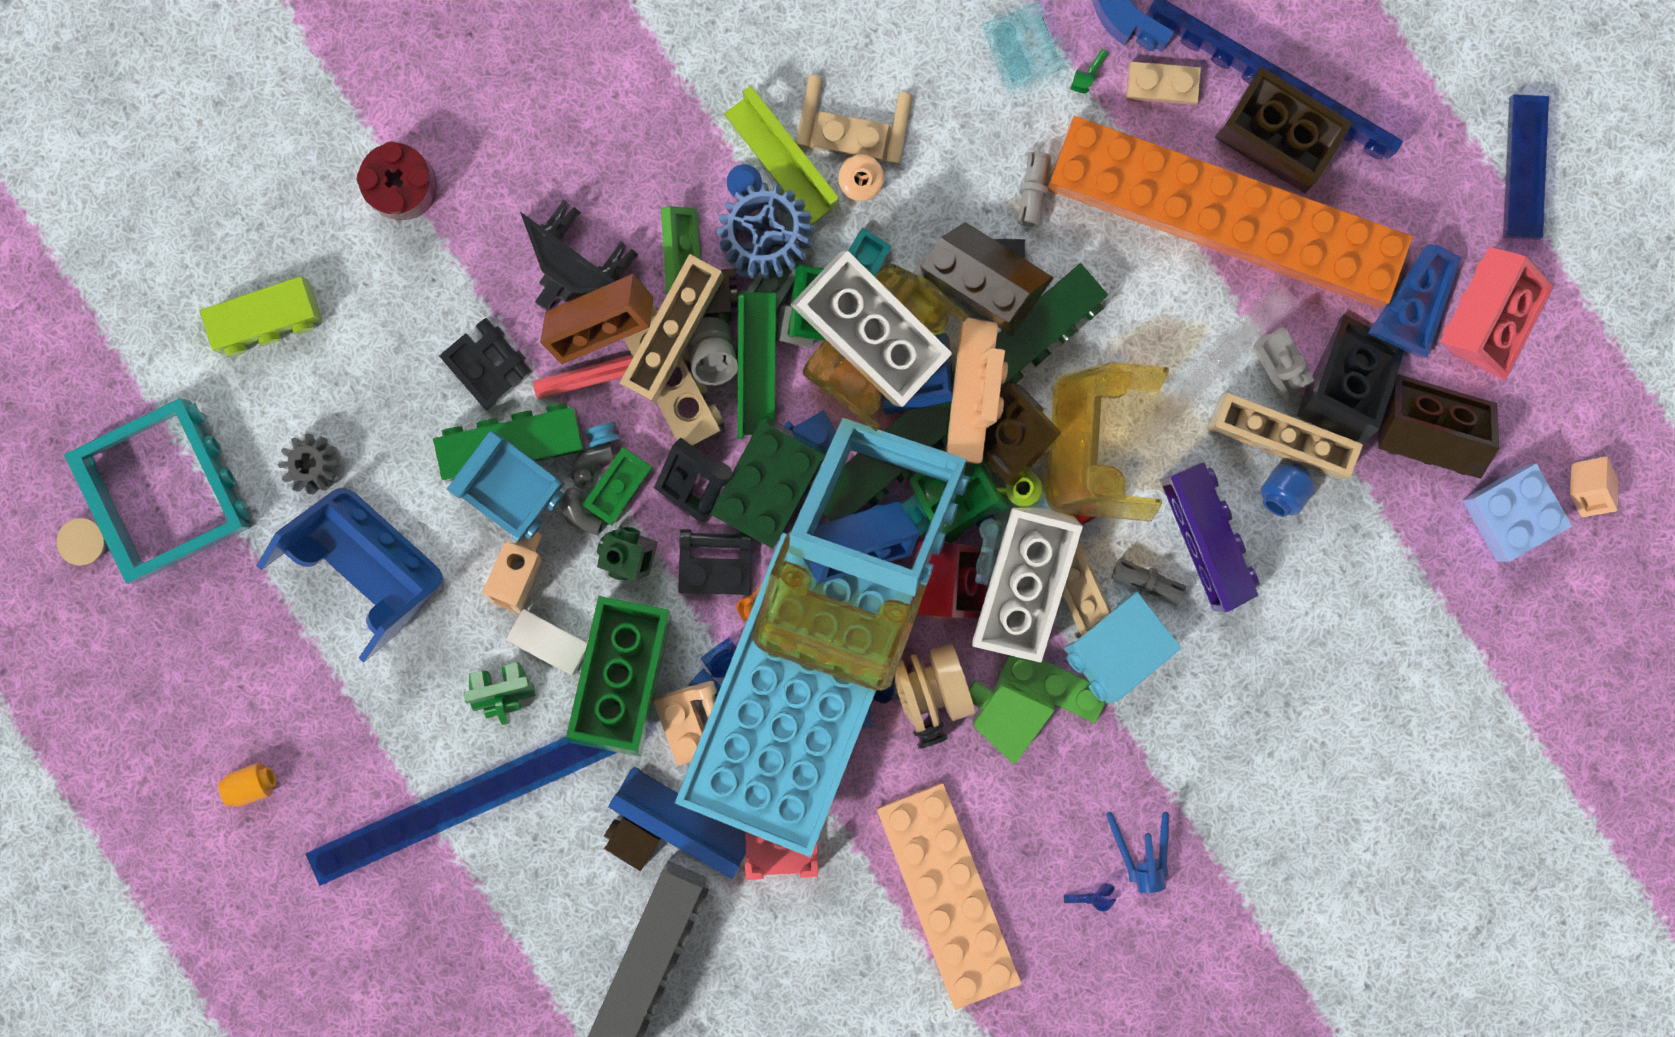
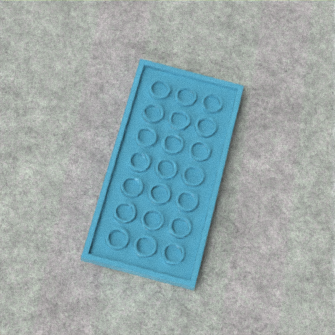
[675,532,913,858]

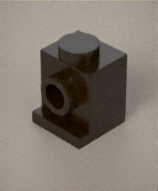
[703,268,738,323]

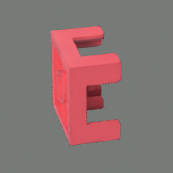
[745,832,818,880]

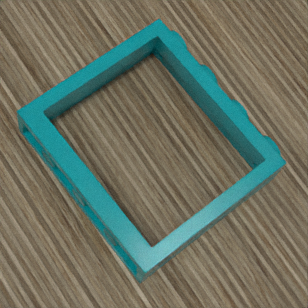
[64,398,251,584]

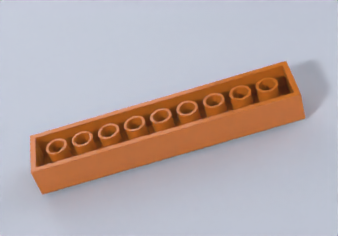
[1048,115,1413,308]

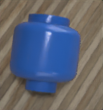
[1261,463,1315,517]

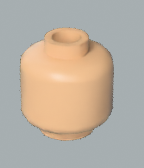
[838,154,884,201]

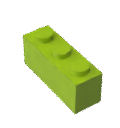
[199,276,322,357]

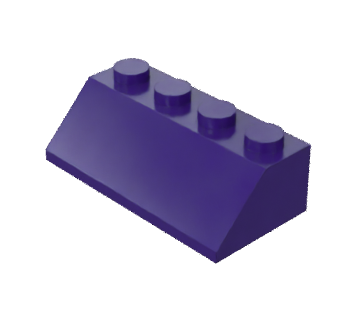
[1160,462,1260,613]

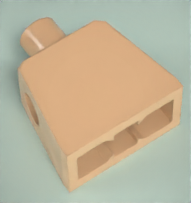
[482,532,543,614]

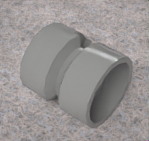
[687,317,738,385]

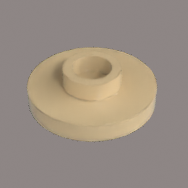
[57,518,106,566]

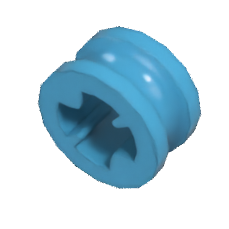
[585,422,620,448]

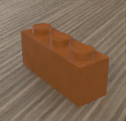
[540,274,654,364]

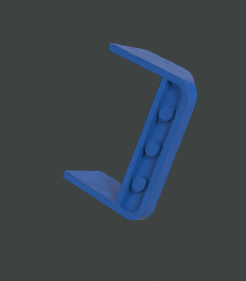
[256,488,443,663]

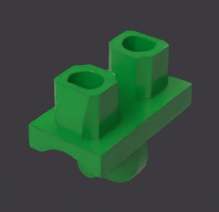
[463,662,536,725]

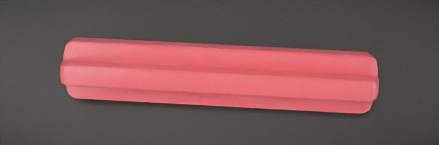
[533,355,633,399]

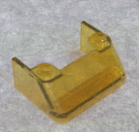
[803,264,969,431]
[1045,362,1169,522]
[752,534,926,690]

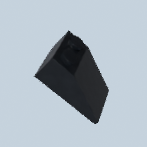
[1296,315,1405,444]

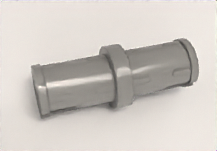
[1017,152,1051,227]

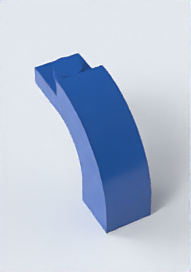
[1092,0,1174,52]

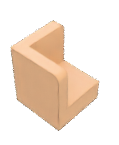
[1570,456,1619,518]

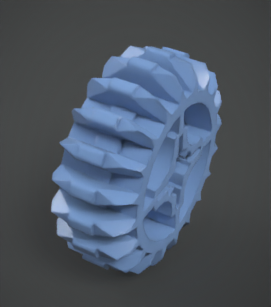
[717,182,814,280]

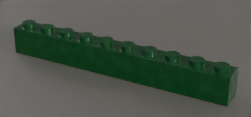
[823,263,1108,521]

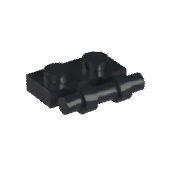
[439,318,533,411]

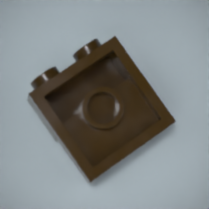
[983,382,1062,486]

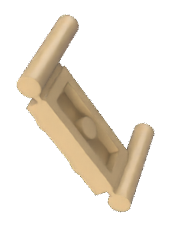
[796,75,913,165]

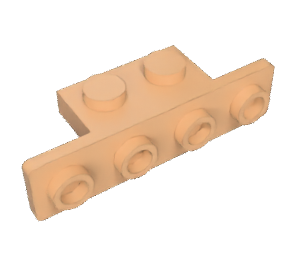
[946,317,1008,464]

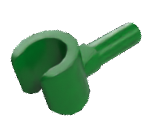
[1070,49,1108,94]

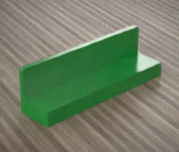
[737,291,776,439]

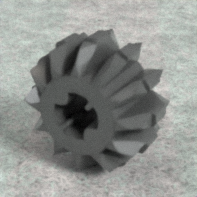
[278,434,342,495]

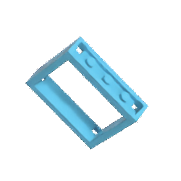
[789,418,969,597]

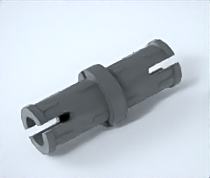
[1111,557,1186,606]

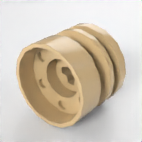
[893,642,975,733]

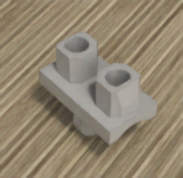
[1253,327,1314,401]

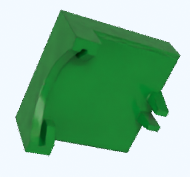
[908,462,1010,544]

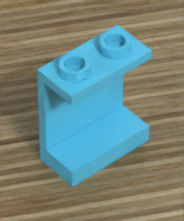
[1063,592,1182,704]

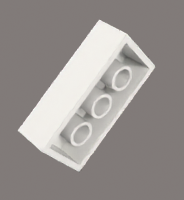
[791,250,952,407]

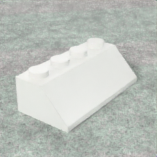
[972,508,1083,663]

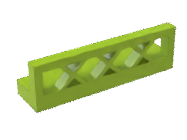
[724,85,839,225]

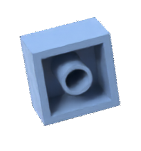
[1462,464,1572,562]

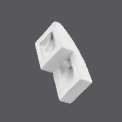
[506,608,588,676]

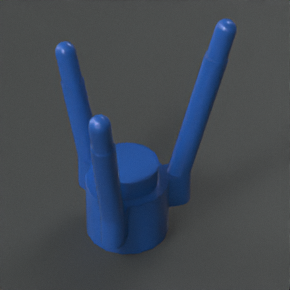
[1106,812,1169,893]

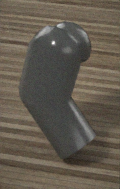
[571,442,615,489]
[559,488,604,536]

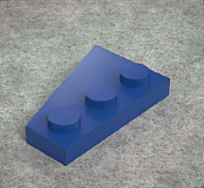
[1368,244,1462,358]

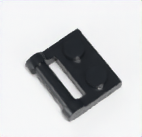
[654,437,732,522]
[678,529,752,595]

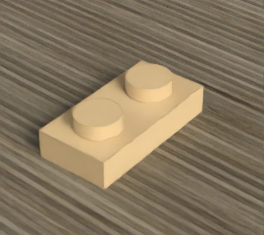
[1126,61,1201,105]

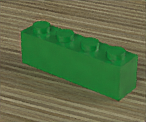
[433,403,586,482]

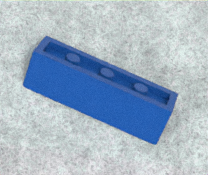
[608,768,746,879]

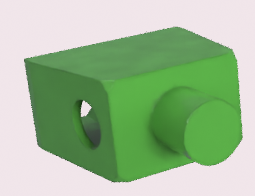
[968,677,1054,764]

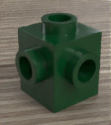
[597,526,658,581]

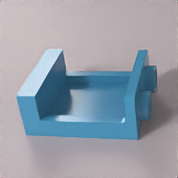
[446,431,565,542]

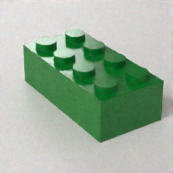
[566,596,672,757]

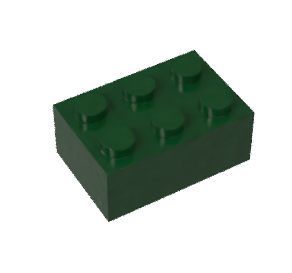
[710,416,828,549]

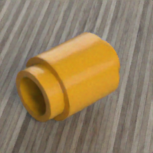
[218,762,276,808]

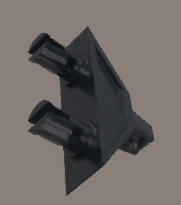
[520,199,638,311]

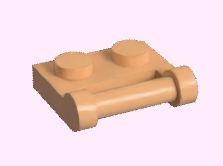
[653,681,717,766]

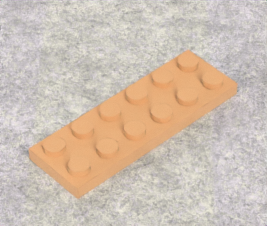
[877,783,1021,1010]

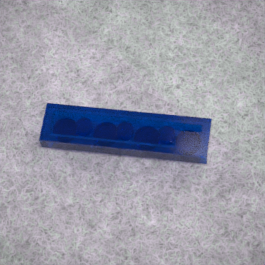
[1503,94,1549,240]

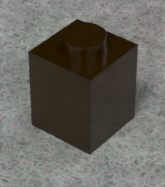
[603,817,661,872]

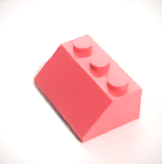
[1440,247,1554,381]

